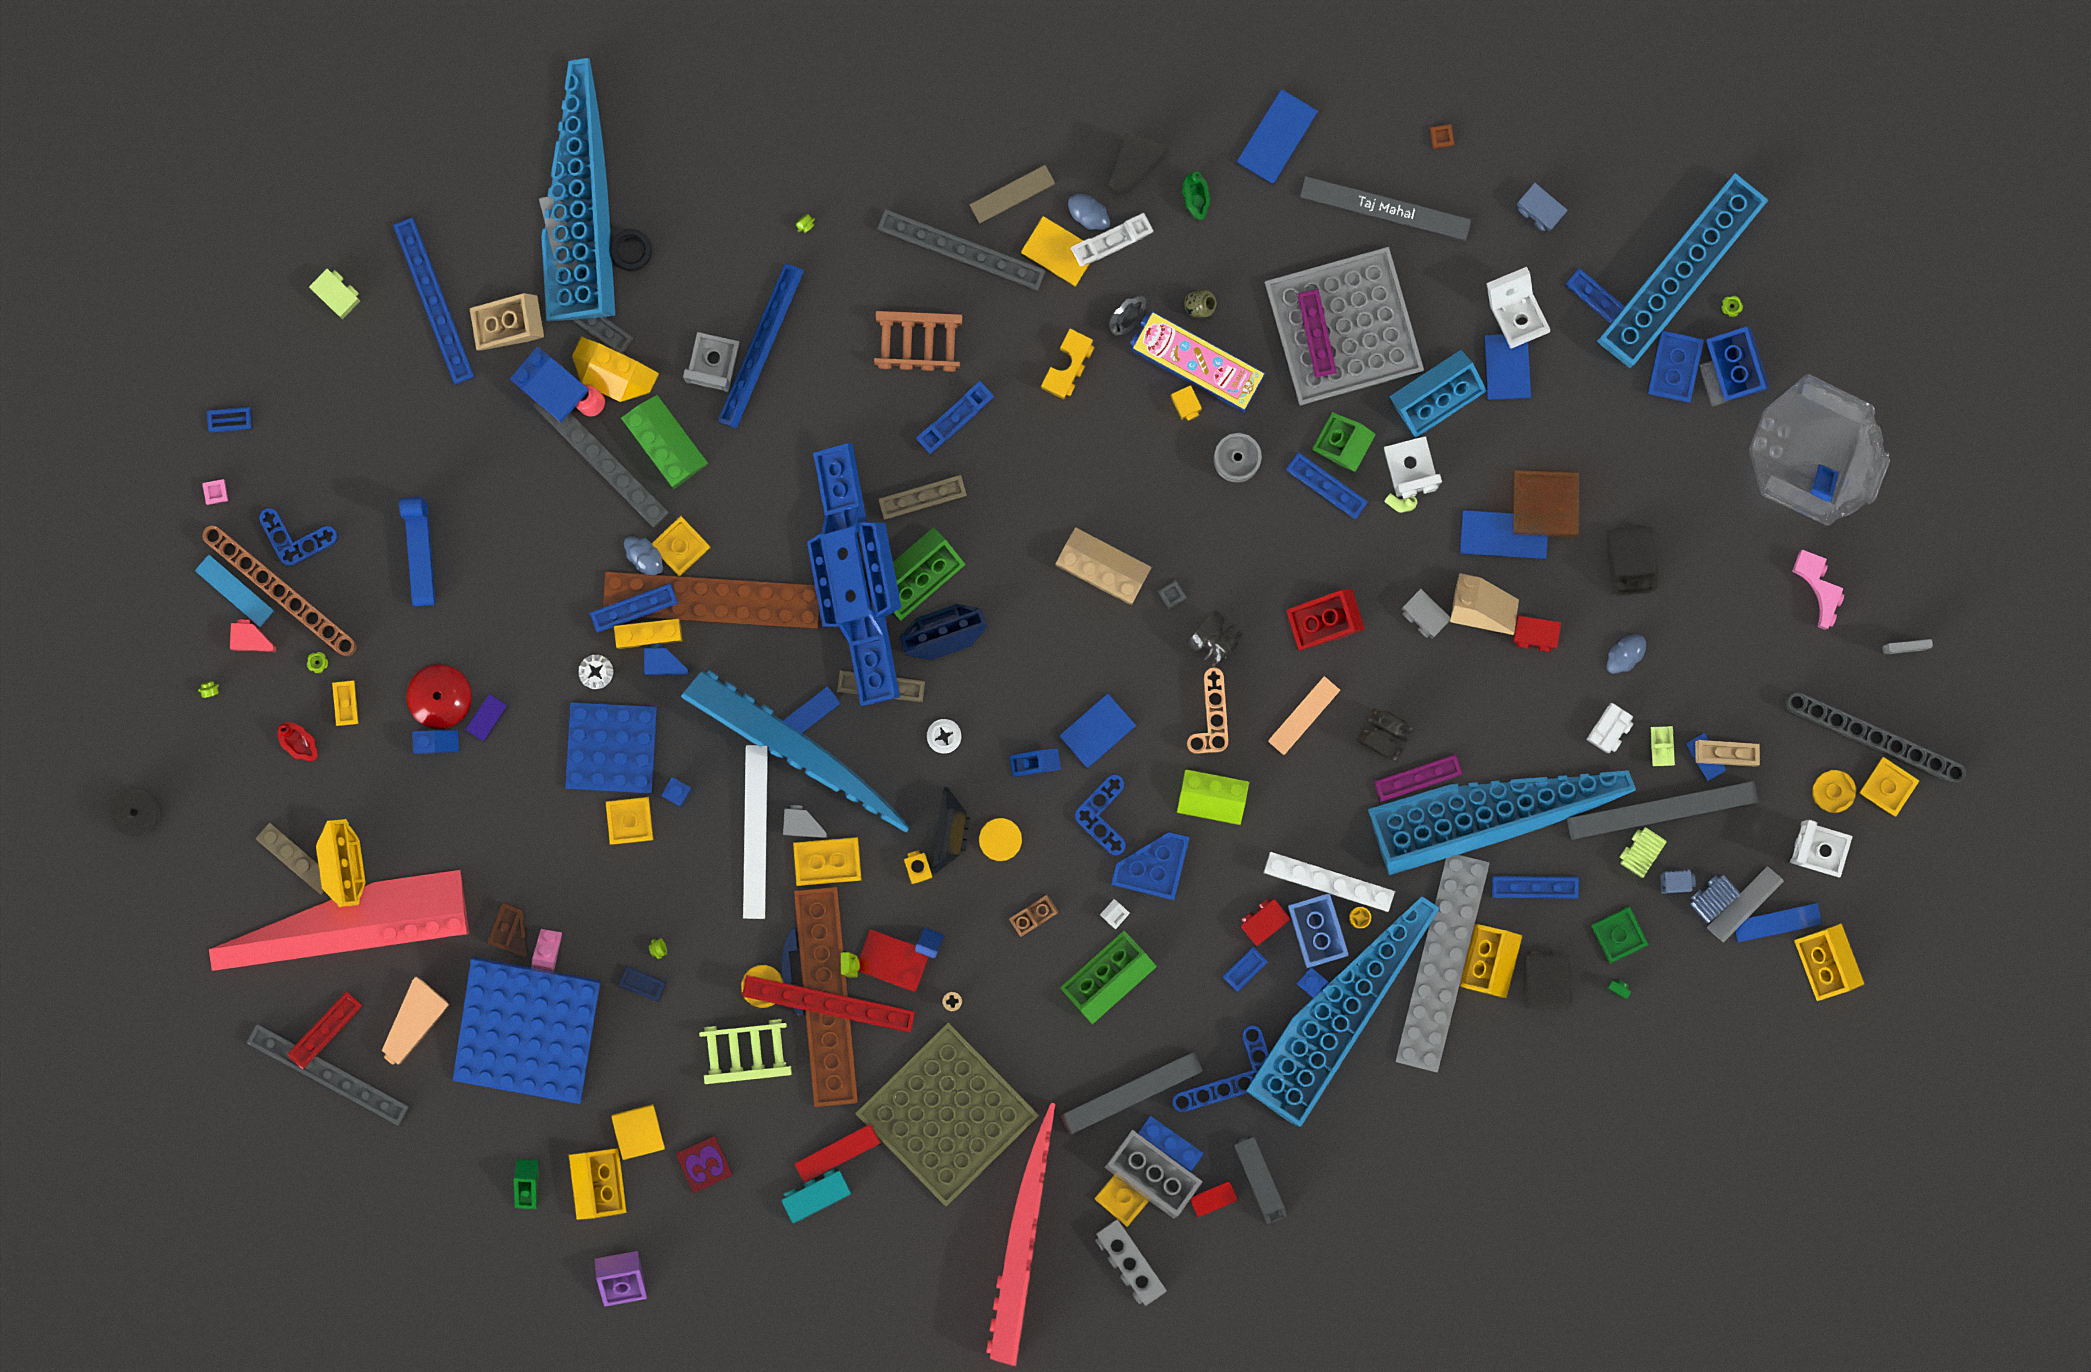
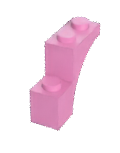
[1792,550,1844,630]
[531,929,562,972]

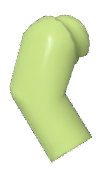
[1384,493,1417,513]

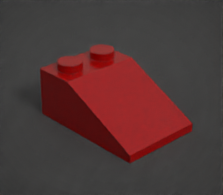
[1286,589,1365,651]
[858,929,929,992]

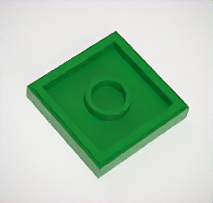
[1590,906,1649,964]

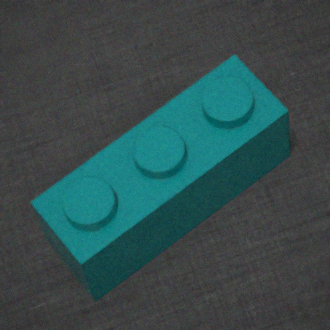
[781,1169,852,1223]

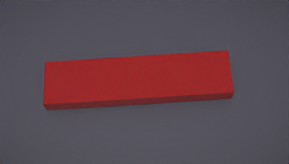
[287,991,363,1070]
[795,1124,881,1183]

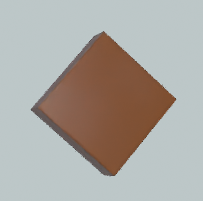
[1430,124,1455,149]

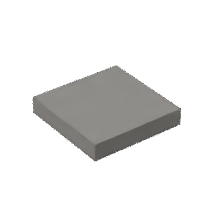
[1882,639,1933,655]

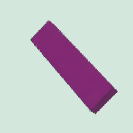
[1297,289,1337,378]
[1374,754,1463,802]

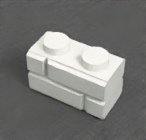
[1586,703,1634,754]

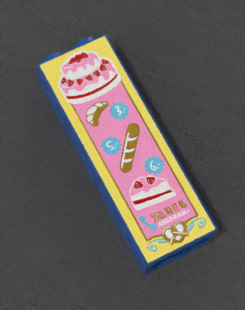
[1130,311,1266,413]

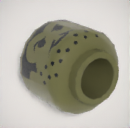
[1184,289,1217,318]

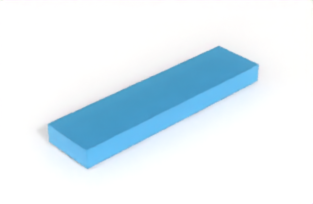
[195,555,274,627]

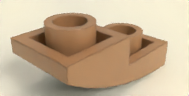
[1009,894,1059,937]

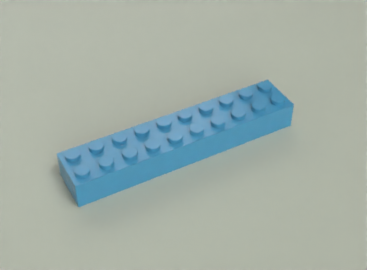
[1597,173,1768,368]

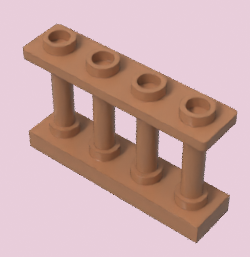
[874,311,962,372]

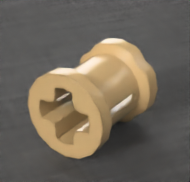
[943,992,962,1011]

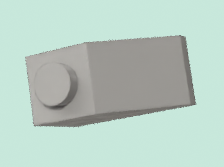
[783,805,827,838]

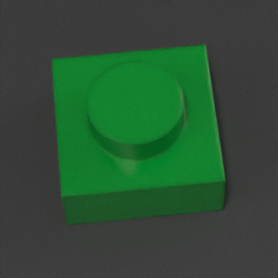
[1607,979,1632,999]

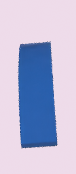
[916,381,994,454]
[1735,903,1822,942]

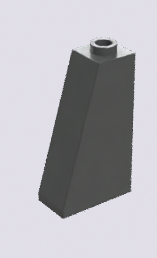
[1234,1136,1287,1225]

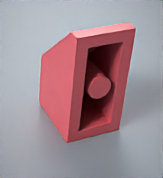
[230,620,276,652]

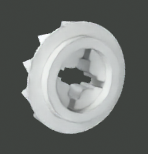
[579,655,613,689]
[927,719,961,753]

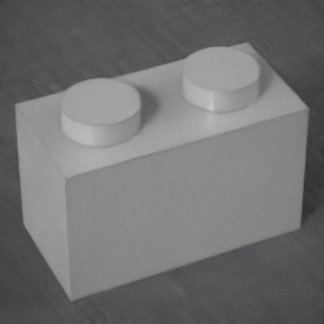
[1402,589,1451,639]

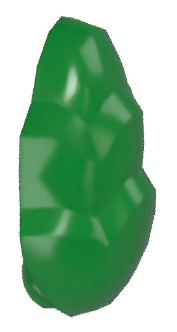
[1182,171,1210,220]

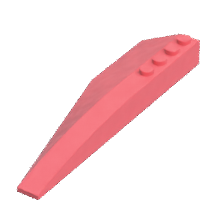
[209,870,469,971]
[986,1103,1055,1366]

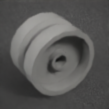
[1213,433,1262,483]

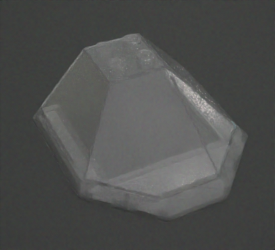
[1749,374,1890,526]

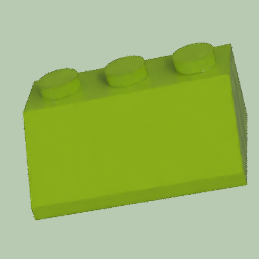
[1177,770,1249,825]

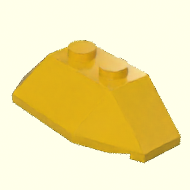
[572,337,659,402]
[316,819,366,907]

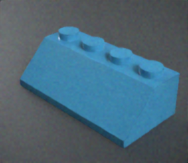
[1389,350,1487,438]

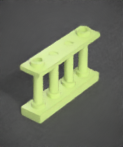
[699,1019,792,1084]

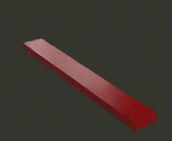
[742,975,915,1033]

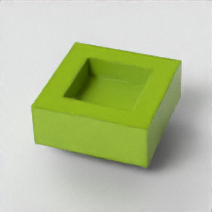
[841,952,860,978]

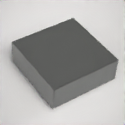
[1158,580,1187,610]

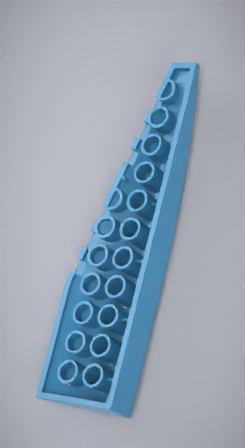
[541,58,615,321]
[681,670,910,832]
[1368,771,1636,875]
[1246,896,1440,1127]

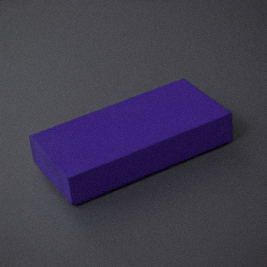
[465,694,507,742]

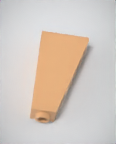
[382,977,451,1065]

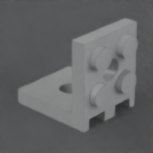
[683,332,740,392]

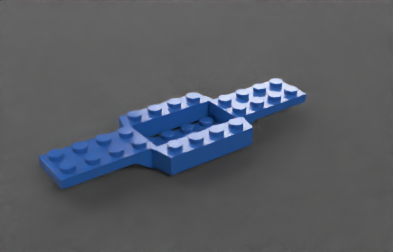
[807,443,901,706]

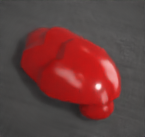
[277,722,318,761]

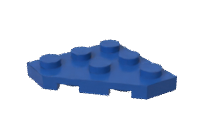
[1111,832,1190,900]

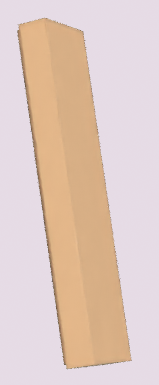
[1268,676,1340,755]

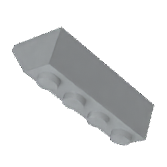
[1104,1130,1203,1219]

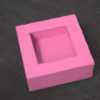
[202,479,229,505]

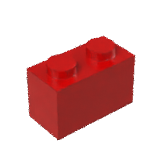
[1513,616,1561,652]
[1240,899,1291,946]

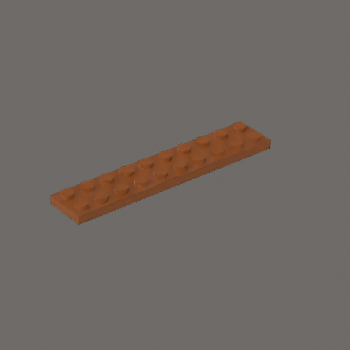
[603,572,819,629]
[794,887,858,1107]

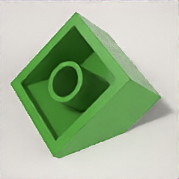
[1312,412,1376,472]

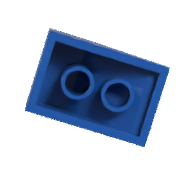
[510,347,589,423]

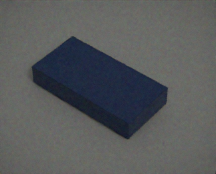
[618,966,666,1002]

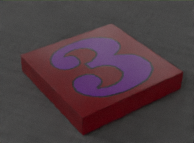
[676,1136,733,1193]

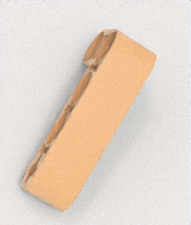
[1187,668,1228,754]

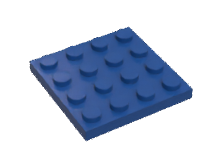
[565,702,657,794]

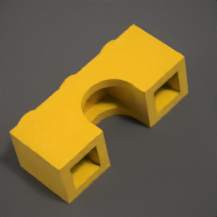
[1041,329,1095,400]
[614,619,683,649]

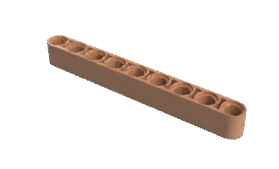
[203,526,357,656]

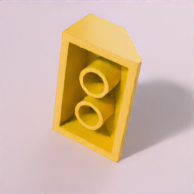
[1794,923,1864,1001]
[1459,924,1522,998]
[569,1148,627,1220]

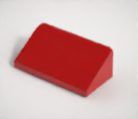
[1190,1181,1238,1217]

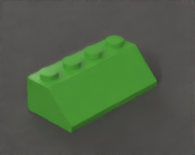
[621,395,708,489]
[868,527,966,621]
[1060,930,1157,1024]

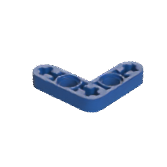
[259,508,338,566]
[1075,775,1126,855]

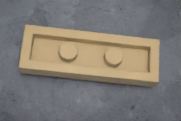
[1696,740,1760,767]

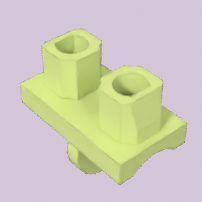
[1650,726,1675,766]

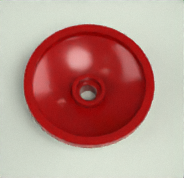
[407,664,472,729]

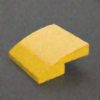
[611,1104,665,1160]

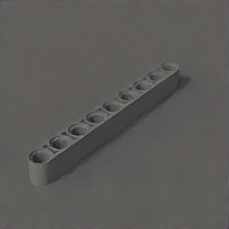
[1785,693,1966,783]
[1567,781,1759,840]

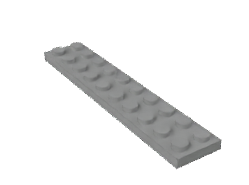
[1395,855,1490,1073]

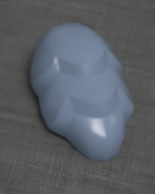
[1068,193,1110,230]
[624,536,663,575]
[1606,634,1646,674]

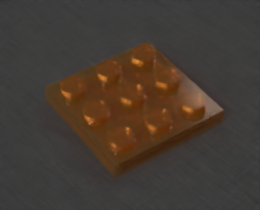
[1513,470,1579,537]

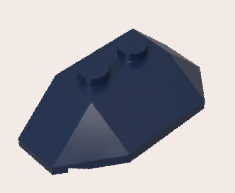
[899,604,987,661]

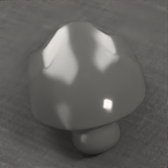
[1108,295,1146,335]

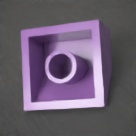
[595,1251,647,1307]

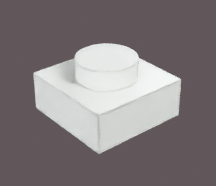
[1100,899,1130,929]

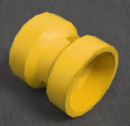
[1349,907,1371,928]

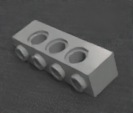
[1095,1219,1167,1306]

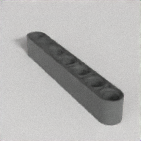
[1060,1052,1203,1135]

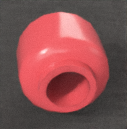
[575,385,605,417]

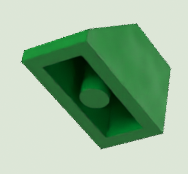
[514,1159,539,1209]

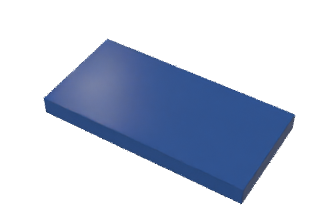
[1237,89,1318,185]
[1460,510,1549,559]

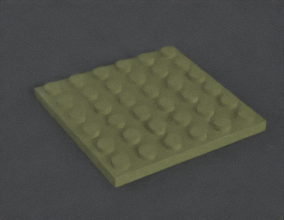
[855,1022,1039,1207]

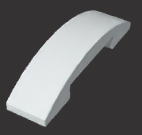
[1071,213,1154,267]

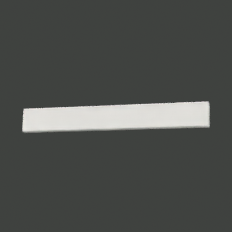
[743,745,768,919]

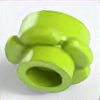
[795,214,815,233]
[1721,296,1743,317]
[307,652,328,673]
[198,681,219,698]
[649,938,667,959]

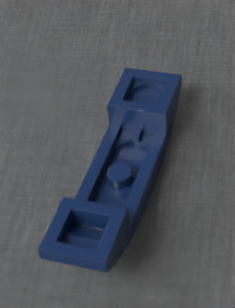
[782,929,804,1016]

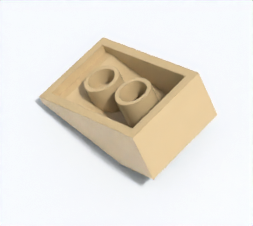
[470,293,544,350]
[1450,573,1519,635]

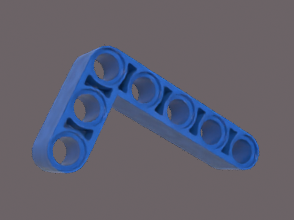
[399,496,435,607]
[1172,1025,1269,1112]

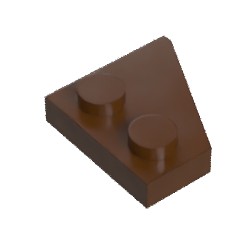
[487,903,527,958]

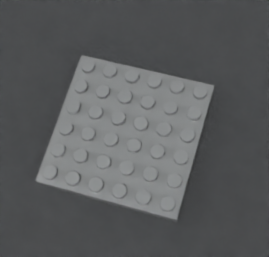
[1264,247,1424,406]

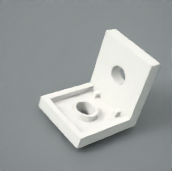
[1487,267,1550,348]
[1384,436,1442,499]
[1789,820,1852,878]

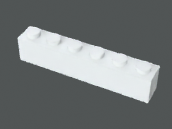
[1263,852,1395,912]

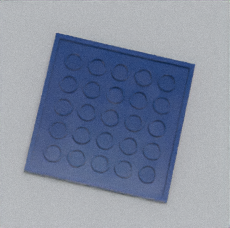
[453,957,601,1104]

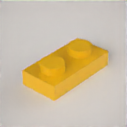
[332,681,359,726]

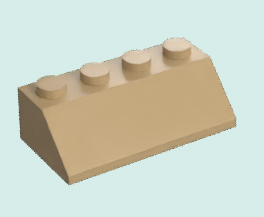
[1055,527,1152,605]

